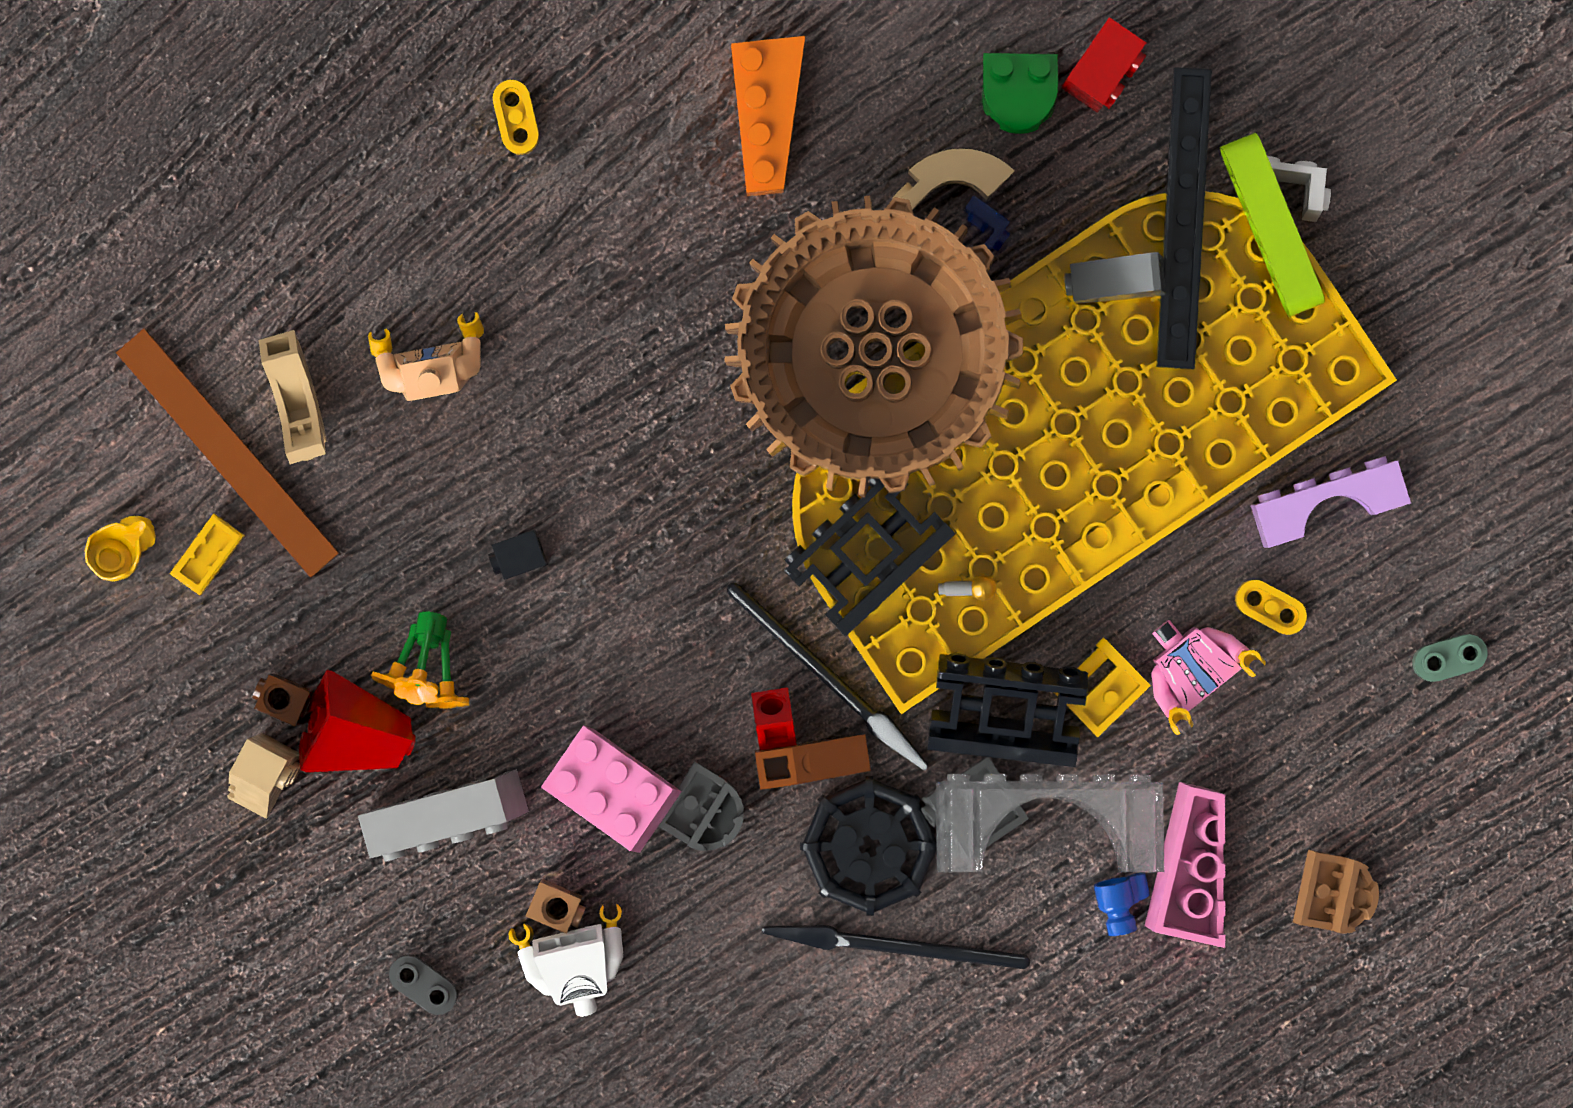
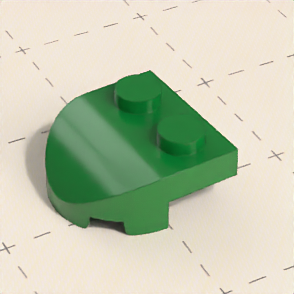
[982,53,1058,134]

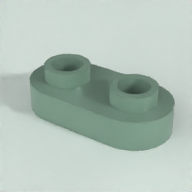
[1412,634,1488,682]

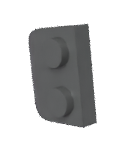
[658,761,744,851]

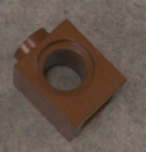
[252,673,314,726]

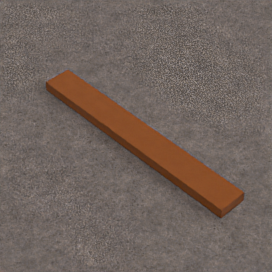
[116,329,340,578]

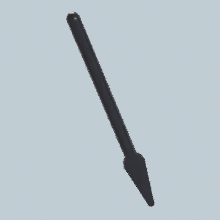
[727,583,928,770]
[762,925,1030,969]

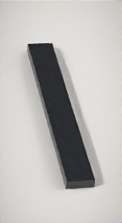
[1156,67,1212,369]

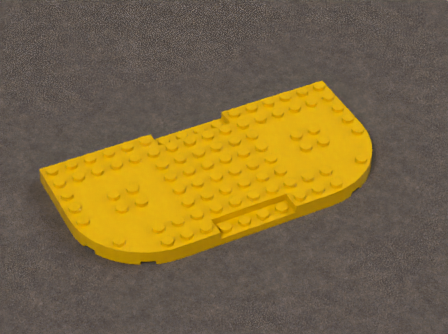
[792,191,1397,714]

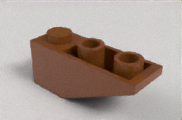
[755,734,871,790]

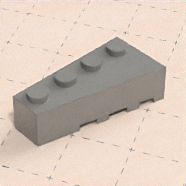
[358,769,529,862]

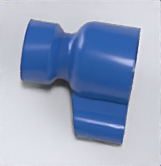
[1094,872,1150,936]

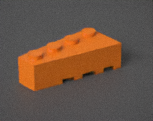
[731,36,805,197]

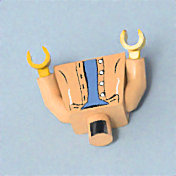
[368,312,484,401]

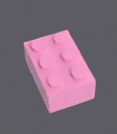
[541,726,682,853]

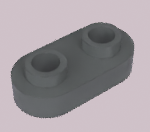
[389,954,458,1015]

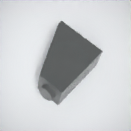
[1065,252,1166,304]

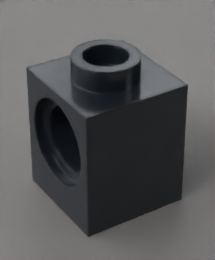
[488,530,548,580]

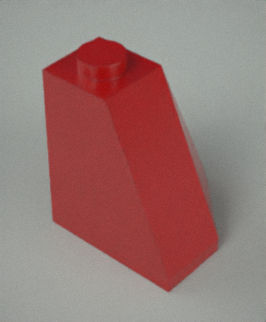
[299,670,416,772]

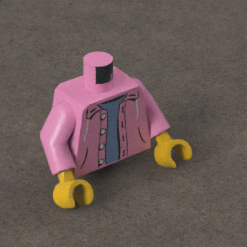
[1151,620,1266,735]

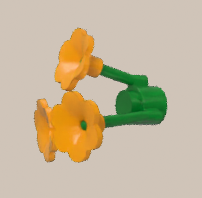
[371,612,469,709]

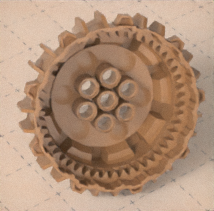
[725,195,1023,497]

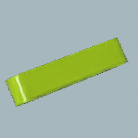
[1220,133,1325,317]

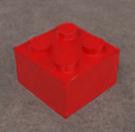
[1061,17,1147,113]

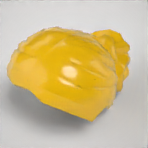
[84,516,156,582]

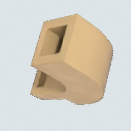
[259,330,327,464]

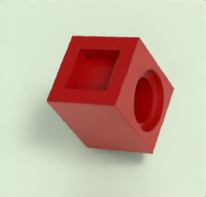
[751,688,797,751]

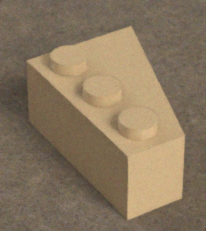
[228,733,300,819]

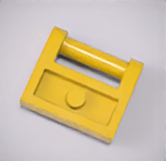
[1053,637,1151,737]

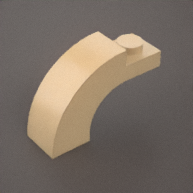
[893,149,1014,210]

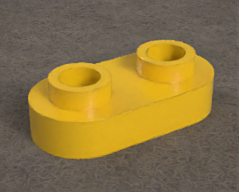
[493,80,539,155]
[1235,580,1307,635]

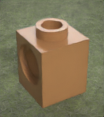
[526,879,586,934]

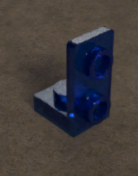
[963,196,1011,251]

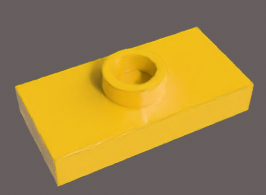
[170,514,245,596]

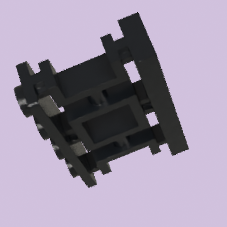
[784,478,956,637]
[927,653,1089,767]

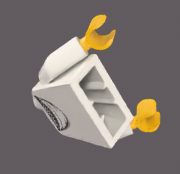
[508,904,623,1017]

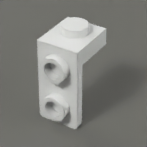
[1267,156,1331,222]

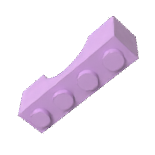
[1251,456,1411,548]

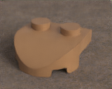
[1293,850,1379,934]

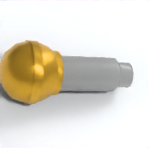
[938,575,996,601]

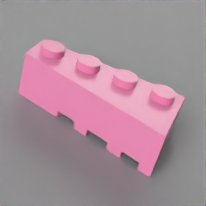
[1144,782,1225,948]

